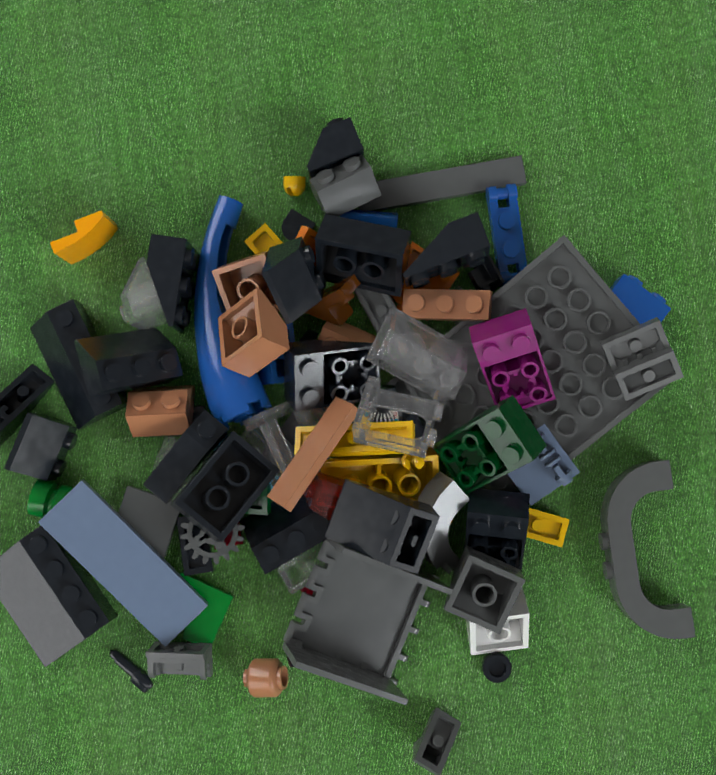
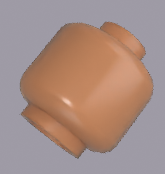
[243,658,288,698]

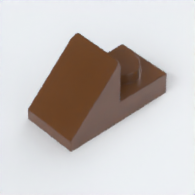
[305,274,361,326]

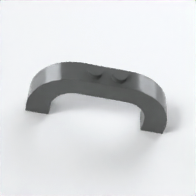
[598,460,696,639]

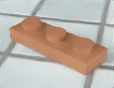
[402,289,492,322]

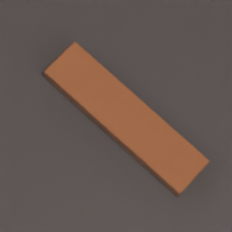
[267,397,360,512]

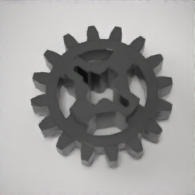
[180,521,245,565]

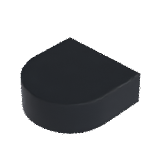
[282,209,316,241]

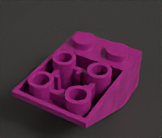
[469,308,556,409]

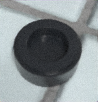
[481,652,512,683]

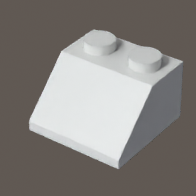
[466,587,529,655]

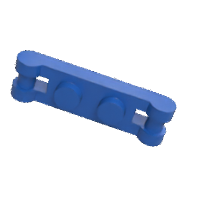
[486,183,527,288]

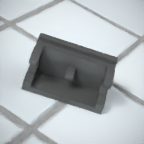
[146,641,213,680]

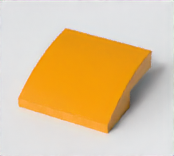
[50,210,118,265]

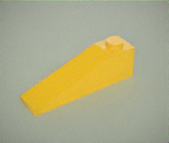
[320,444,439,500]

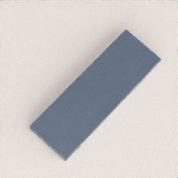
[38,479,208,647]

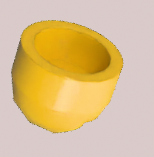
[283,176,306,196]

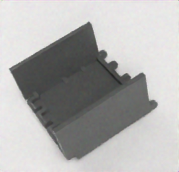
[282,538,453,705]

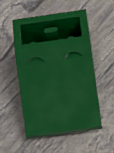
[432,395,547,494]

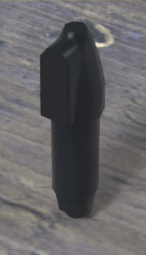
[109,649,153,693]

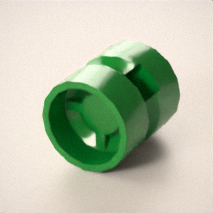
[27,479,74,518]

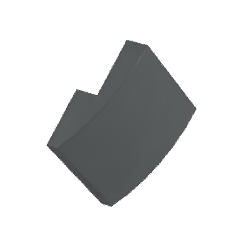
[599,317,684,401]

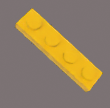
[294,420,415,457]

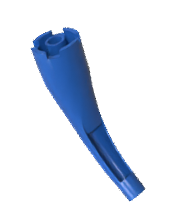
[194,195,272,430]

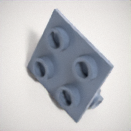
[508,424,580,505]

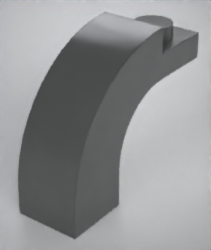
[417,471,470,574]

